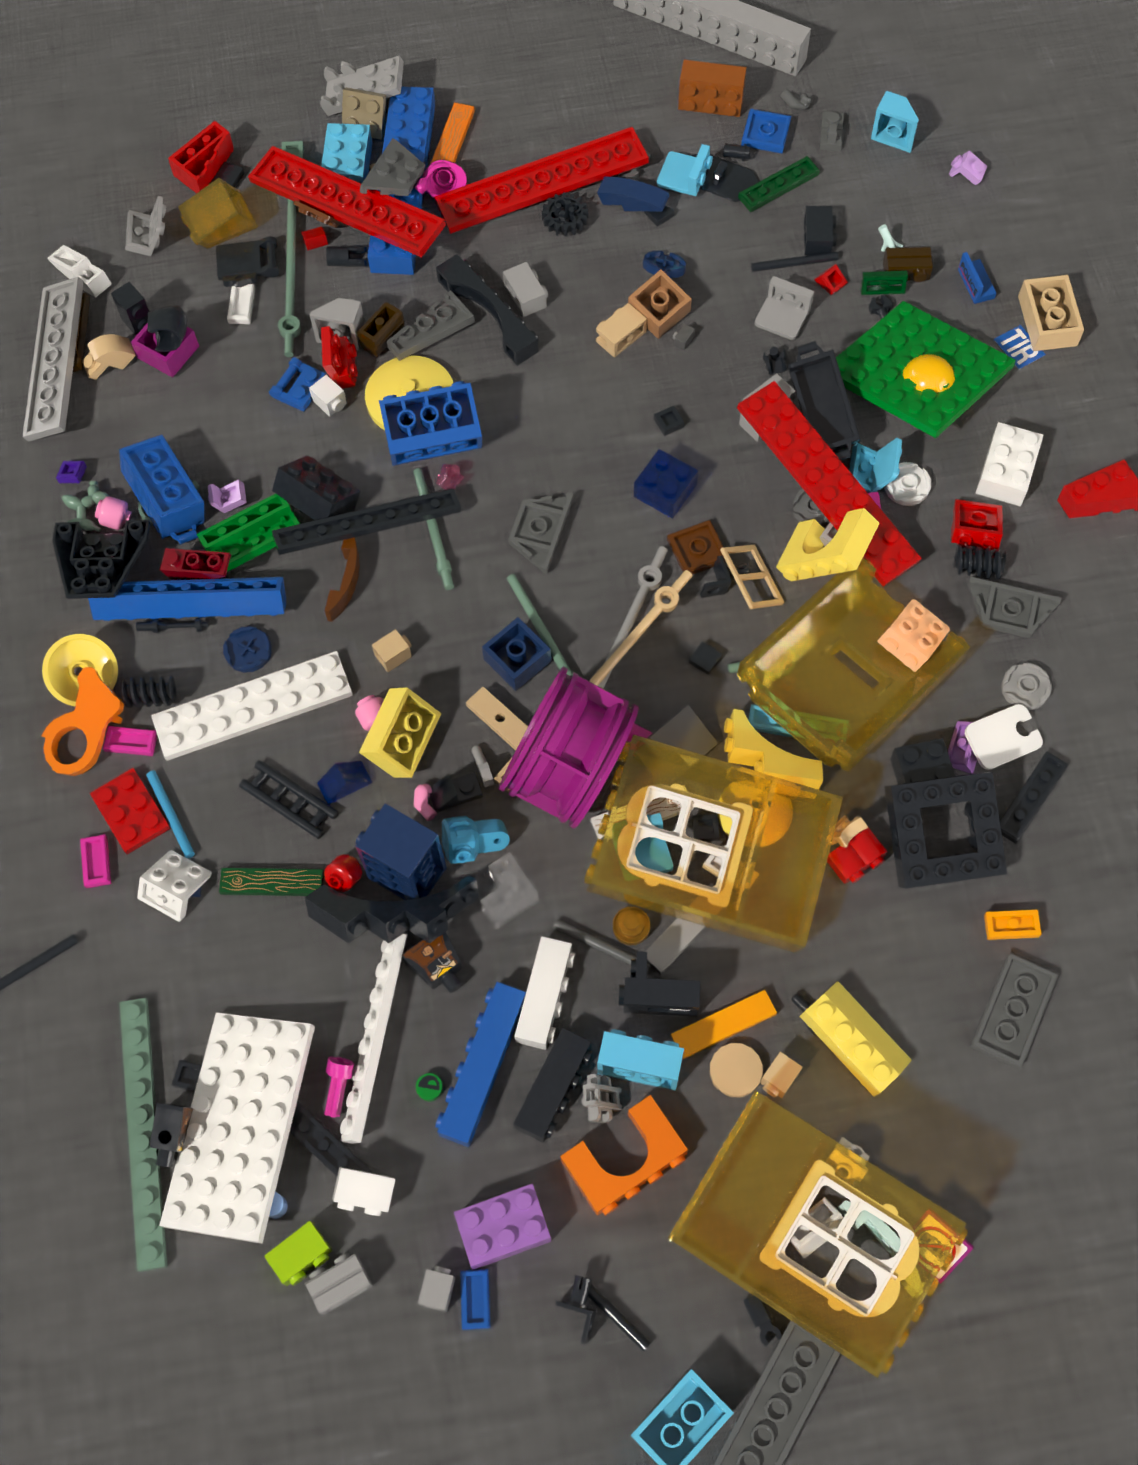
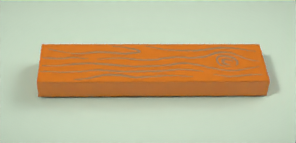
[430,102,475,164]

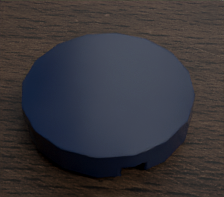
[642,250,686,278]
[223,626,272,673]

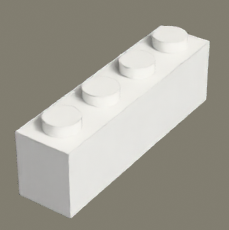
[515,936,576,1050]

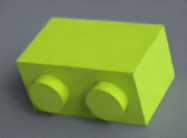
[264,1221,333,1286]

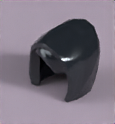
[147,305,188,352]

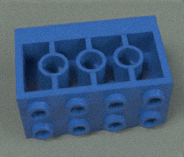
[379,381,482,466]

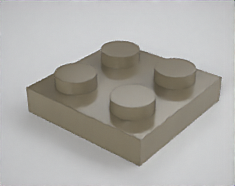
[342,87,386,140]

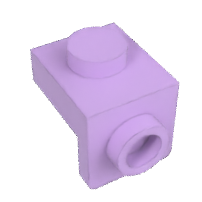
[949,151,987,185]
[208,480,247,513]

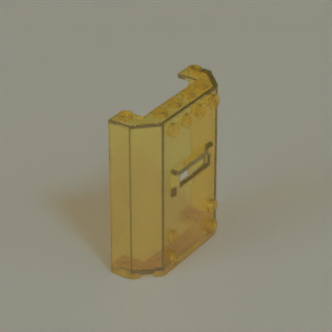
[737,558,971,771]

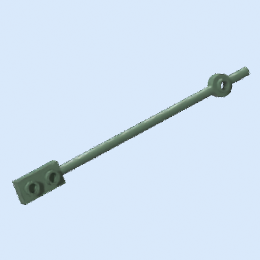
[278,141,304,357]

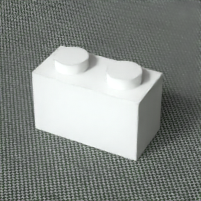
[332,1167,395,1216]

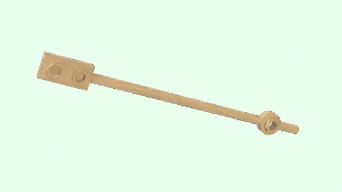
[494,570,693,793]

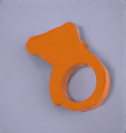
[41,667,124,776]

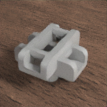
[581,1074,622,1123]

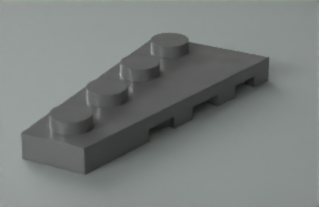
[387,290,475,361]

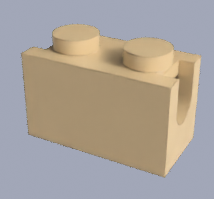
[596,303,647,358]

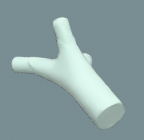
[878,224,903,252]

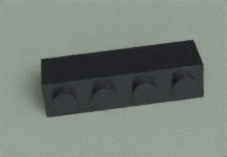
[513,1028,593,1143]

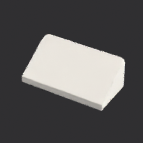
[790,1197,843,1258]

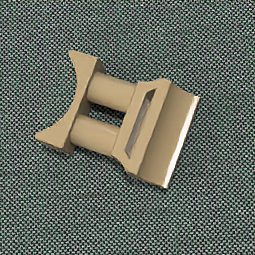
[822,815,868,847]

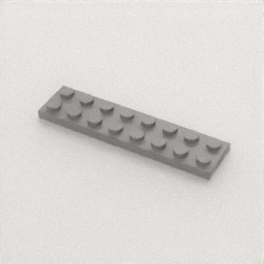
[23,277,84,442]

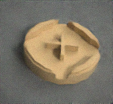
[710,1043,763,1098]

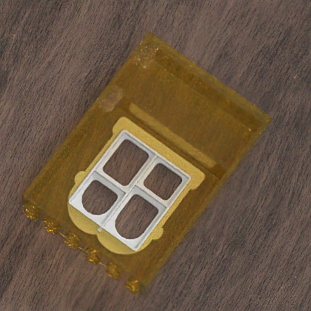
[584,734,843,953]
[668,1091,968,1378]

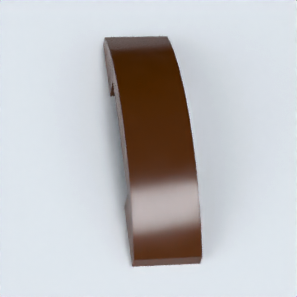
[324,537,360,622]

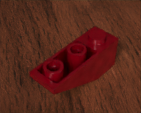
[160,548,231,580]

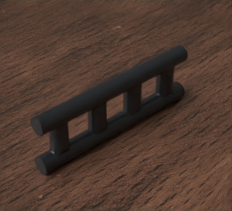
[239,760,339,839]

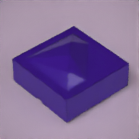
[56,461,87,483]

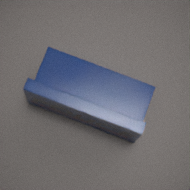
[958,252,997,304]

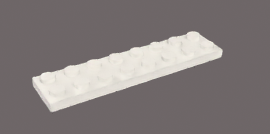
[151,651,353,761]

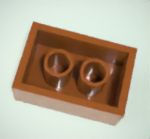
[678,60,747,117]

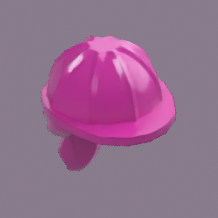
[415,160,467,197]

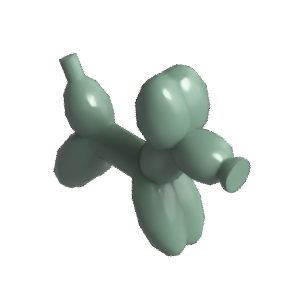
[62,481,109,532]

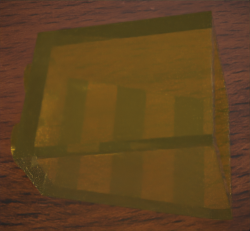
[178,178,258,249]

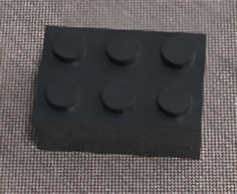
[272,455,361,520]

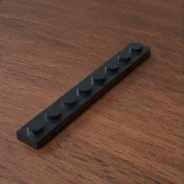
[272,488,461,555]

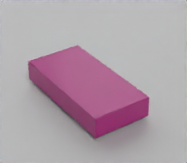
[103,726,157,756]
[80,834,111,888]

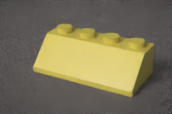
[800,981,912,1097]

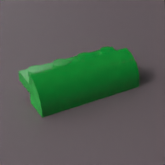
[197,493,300,572]

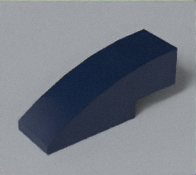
[597,177,669,212]

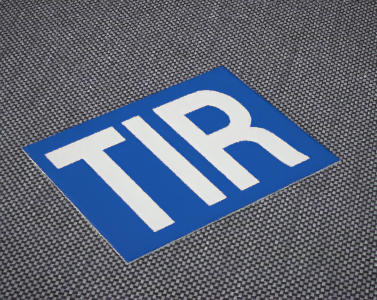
[994,325,1046,369]

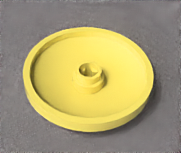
[365,356,453,430]

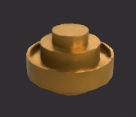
[612,907,650,945]

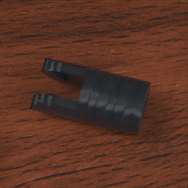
[326,246,367,267]

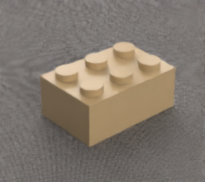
[1018,275,1084,351]

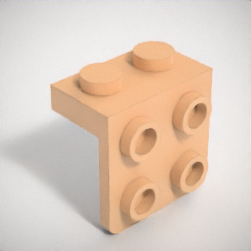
[877,599,950,672]

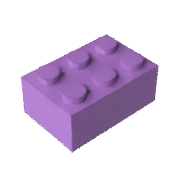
[454,1183,551,1270]

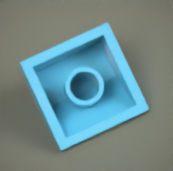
[871,91,919,153]

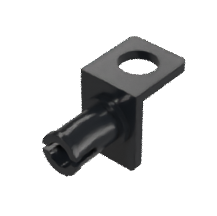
[700,555,749,598]
[555,1275,596,1345]

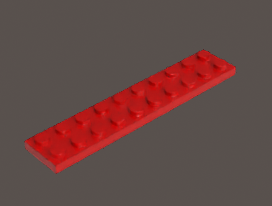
[434,126,649,234]
[248,146,446,258]
[737,381,922,587]

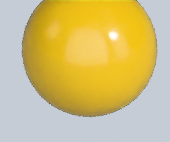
[903,354,955,393]

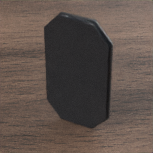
[689,154,759,202]

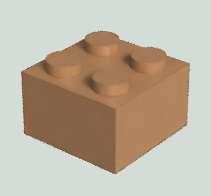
[628,270,692,339]

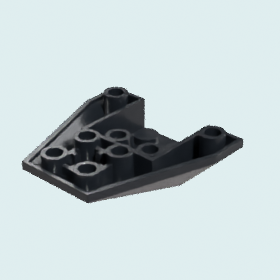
[52,520,150,599]

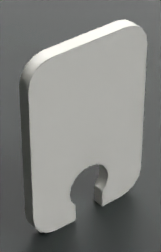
[965,704,1043,770]

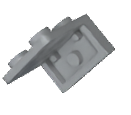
[125,196,166,256]
[755,276,814,340]

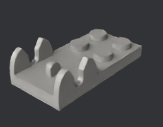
[320,55,404,116]

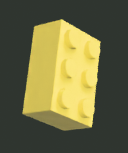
[359,688,442,778]

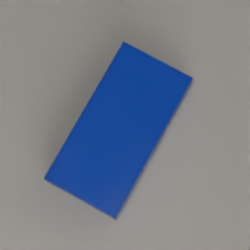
[460,1269,491,1330]

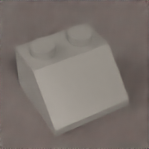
[310,298,365,350]

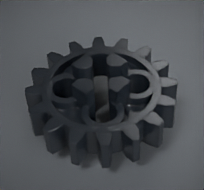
[542,192,588,237]

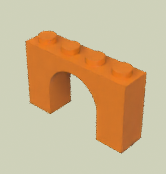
[560,1095,688,1216]

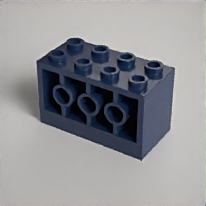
[355,803,447,900]

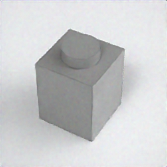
[418,1266,456,1312]

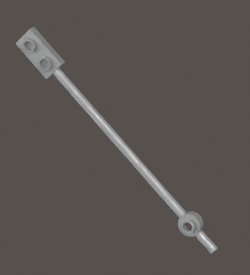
[598,546,668,688]

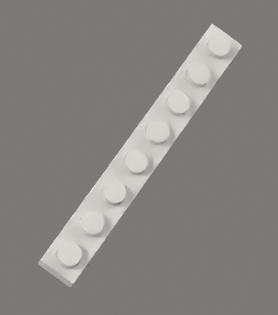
[340,934,407,1144]

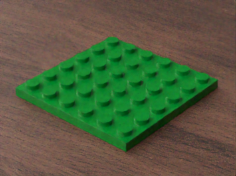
[836,301,1016,438]

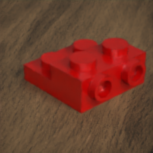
[321,326,358,389]
[951,499,1003,550]

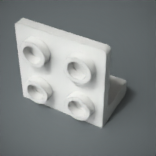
[137,850,212,922]

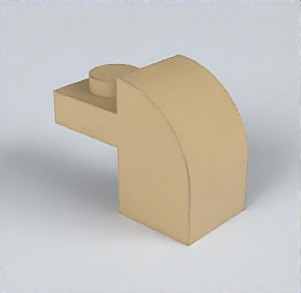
[82,334,136,380]

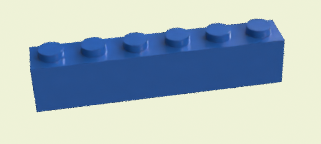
[435,982,526,1148]

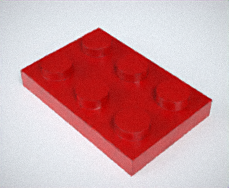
[90,768,171,855]

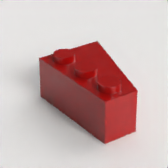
[168,121,234,197]
[1057,459,1138,518]

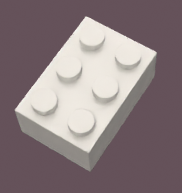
[976,422,1043,506]

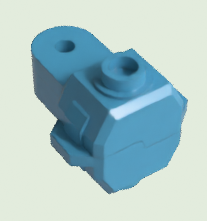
[442,816,510,864]

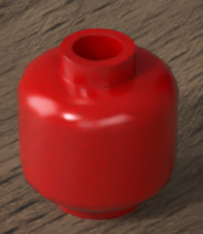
[324,854,362,892]

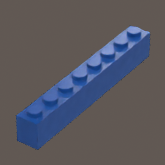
[88,577,287,621]

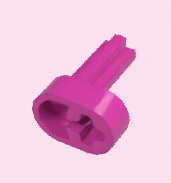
[324,1057,354,1118]

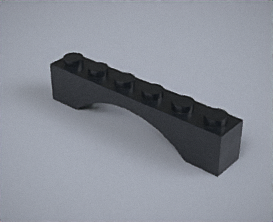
[436,254,539,366]

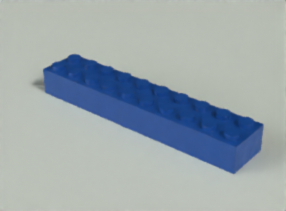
[367,86,435,275]

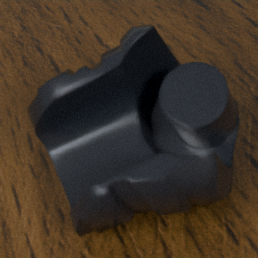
[763,347,788,375]

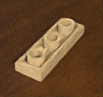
[466,687,528,750]

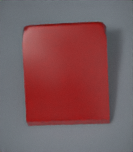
[301,226,328,251]
[814,264,848,295]

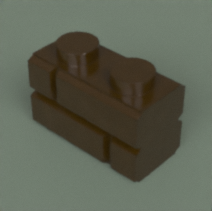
[883,247,933,282]
[357,302,405,357]

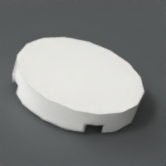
[884,462,931,506]

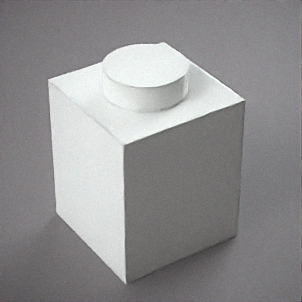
[309,375,347,417]

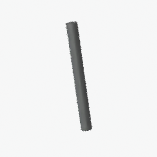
[553,919,650,971]

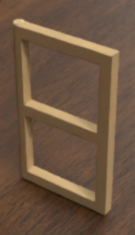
[720,544,784,609]

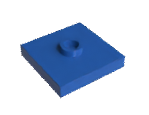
[741,109,791,154]

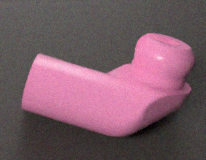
[414,783,437,821]

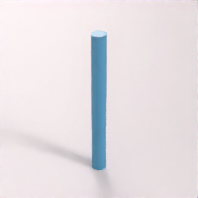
[146,770,195,858]

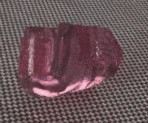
[435,464,464,490]

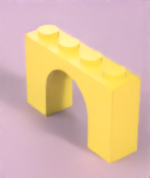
[776,508,879,581]

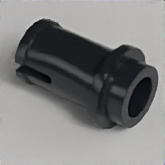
[723,143,751,161]

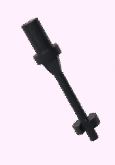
[136,618,209,633]

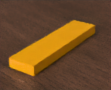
[671,990,777,1060]

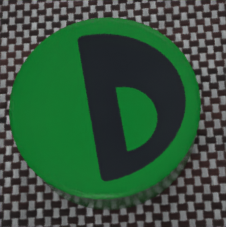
[416,1073,443,1102]

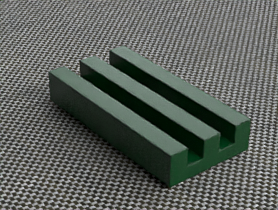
[860,271,908,295]

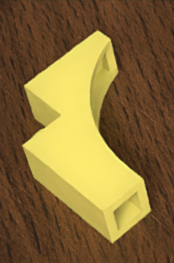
[724,709,823,796]

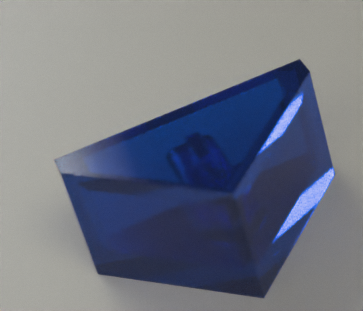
[317,761,373,805]

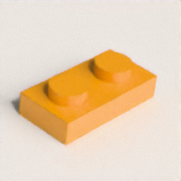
[984,910,1042,940]

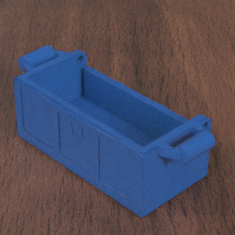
[119,435,204,545]

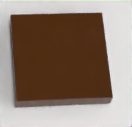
[667,520,726,575]

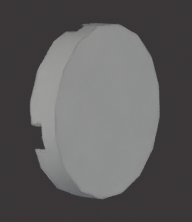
[1001,663,1052,710]

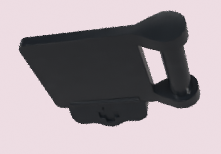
[216,236,279,287]

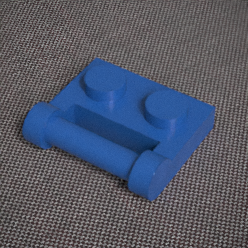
[269,357,326,412]

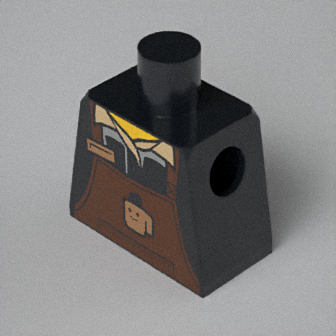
[402,932,462,993]
[150,1103,193,1167]

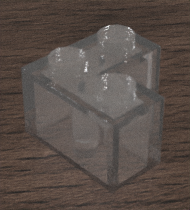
[480,852,539,930]

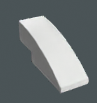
[48,245,111,298]

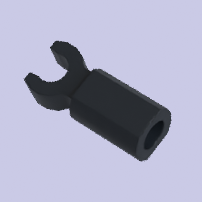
[743,1292,781,1347]

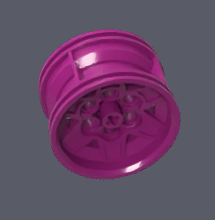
[498,666,639,829]

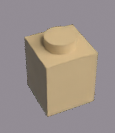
[372,629,412,672]
[760,1052,803,1098]

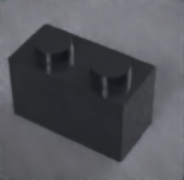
[804,206,837,255]
[111,282,149,336]

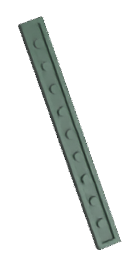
[119,998,167,1272]

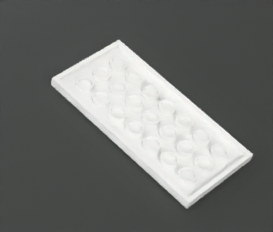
[159,1013,315,1244]

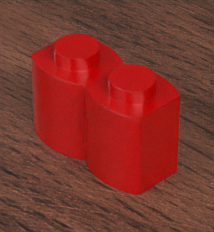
[826,827,887,884]

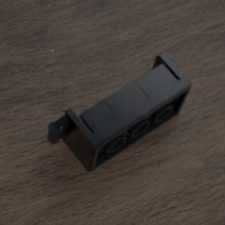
[788,341,860,460]

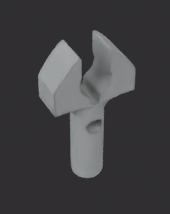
[472,745,494,787]

